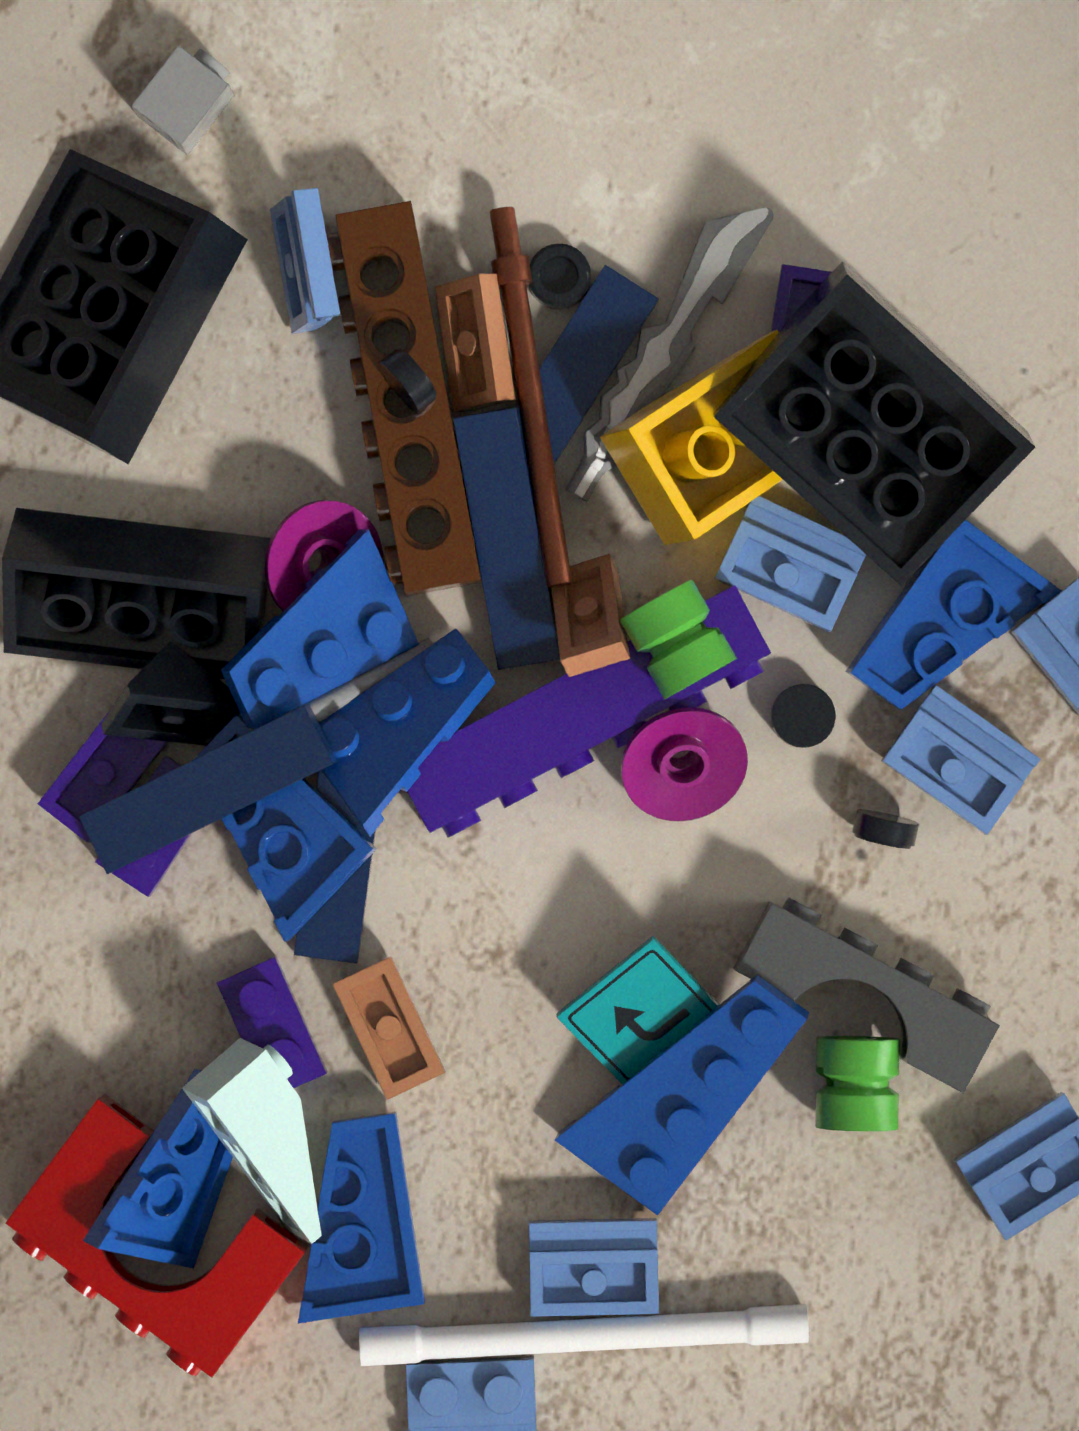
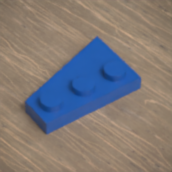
[845,520,1062,710]
[221,529,419,730]
[319,628,495,837]
[195,715,377,942]
[83,1069,233,1269]
[298,1112,425,1324]

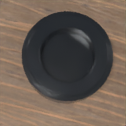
[528,243,591,310]
[378,349,437,414]
[771,684,836,748]
[852,809,919,849]

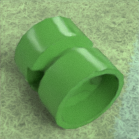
[620,579,737,700]
[815,1036,900,1132]

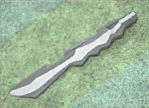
[566,208,773,502]

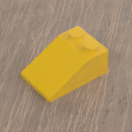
[600,330,783,545]

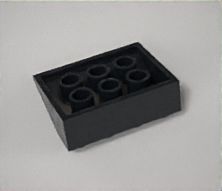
[0,149,248,465]
[713,261,1035,586]

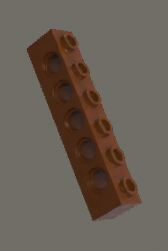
[327,201,482,596]

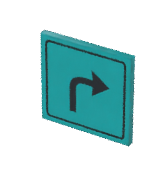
[556,936,719,1084]

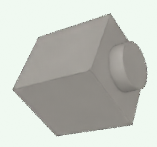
[131,45,234,156]

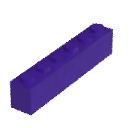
[408,585,771,838]

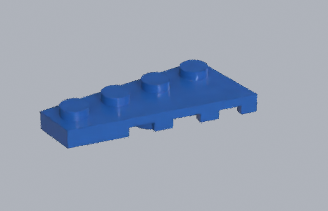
[555,975,810,1216]

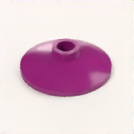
[265,500,383,611]
[621,708,748,821]

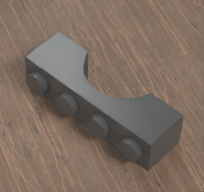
[733,897,1000,1094]

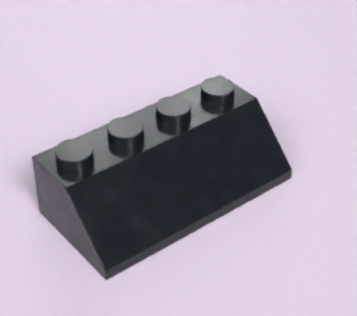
[2,508,270,679]

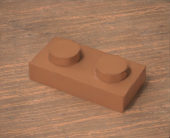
[435,274,515,412]
[552,553,630,677]
[333,956,446,1100]

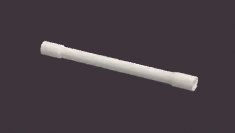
[359,1304,809,1366]

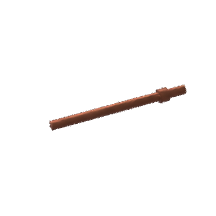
[490,207,572,587]

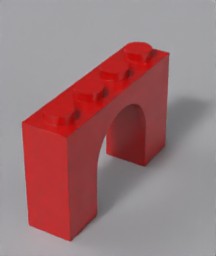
[5,1094,308,1378]

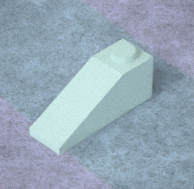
[182,1038,321,1244]

